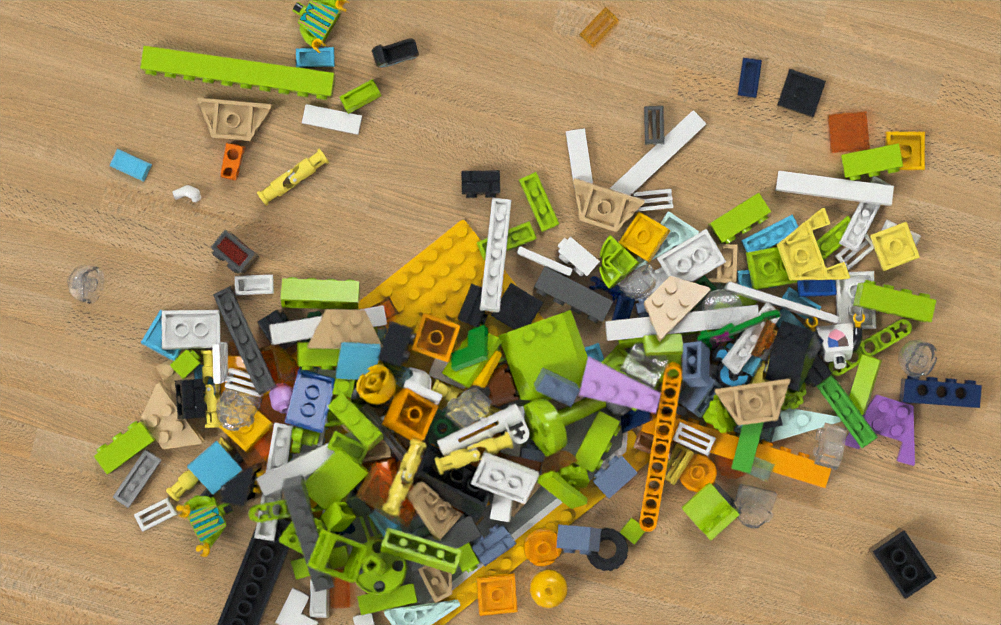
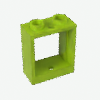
[307,529,368,583]

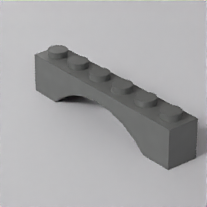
[282,475,335,592]

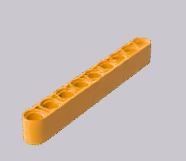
[639,362,682,532]

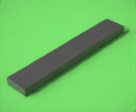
[213,286,277,396]

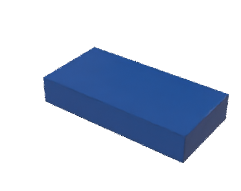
[797,280,837,297]

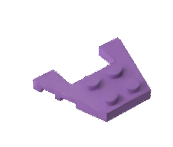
[841,394,915,466]

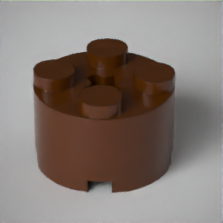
[485,363,520,407]

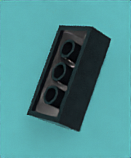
[411,444,492,519]
[219,462,263,507]

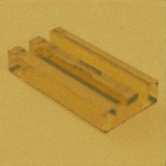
[579,7,619,48]

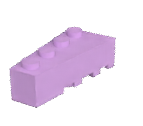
[580,356,660,413]

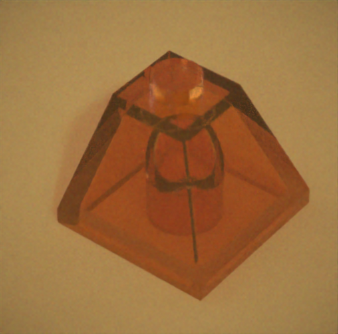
[259,344,298,384]

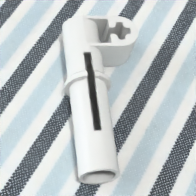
[437,404,529,457]

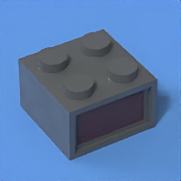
[210,230,259,274]

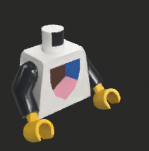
[804,313,865,369]

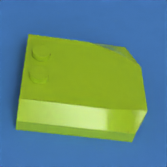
[498,310,588,401]

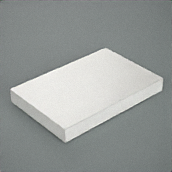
[657,229,726,282]
[835,271,876,329]
[162,310,220,350]
[471,452,539,504]

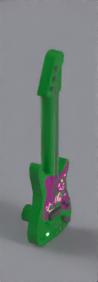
[697,310,781,351]

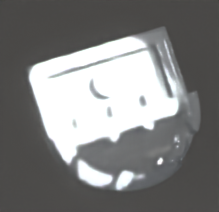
[701,289,745,330]
[620,343,667,389]
[216,387,262,431]
[734,483,777,529]

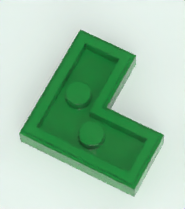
[451,325,488,371]

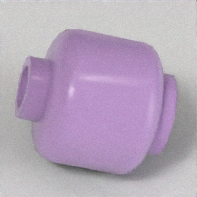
[269,383,293,413]

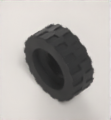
[587,528,628,571]

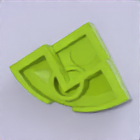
[599,235,640,289]

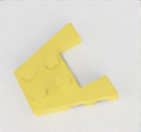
[776,208,850,281]

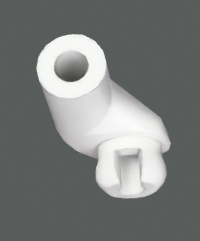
[172,185,201,202]

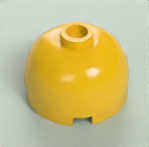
[356,364,396,404]
[530,569,568,608]

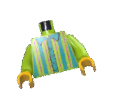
[292,0,350,53]
[176,495,233,557]

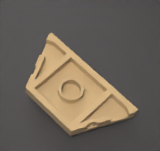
[197,98,272,142]
[573,178,645,232]
[644,276,711,341]
[307,309,382,349]
[715,379,790,425]
[141,382,205,450]

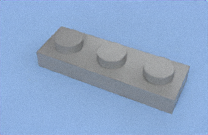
[113,449,162,508]

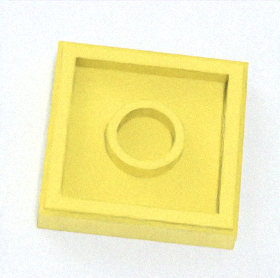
[869,222,920,271]

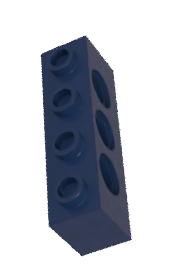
[899,375,982,408]

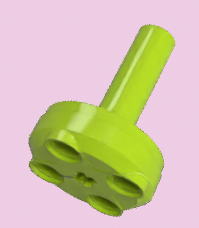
[524,397,606,457]
[355,539,408,596]

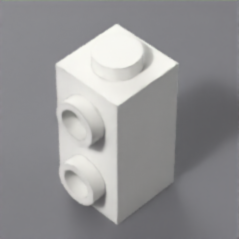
[557,237,600,277]

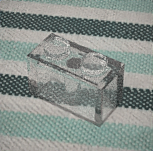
[445,387,492,429]
[813,423,847,470]

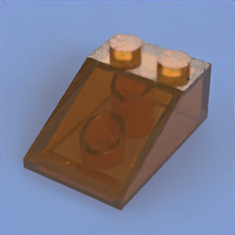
[356,462,416,528]

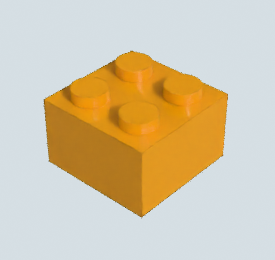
[411,313,461,362]
[382,388,438,441]

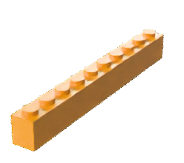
[640,408,832,488]

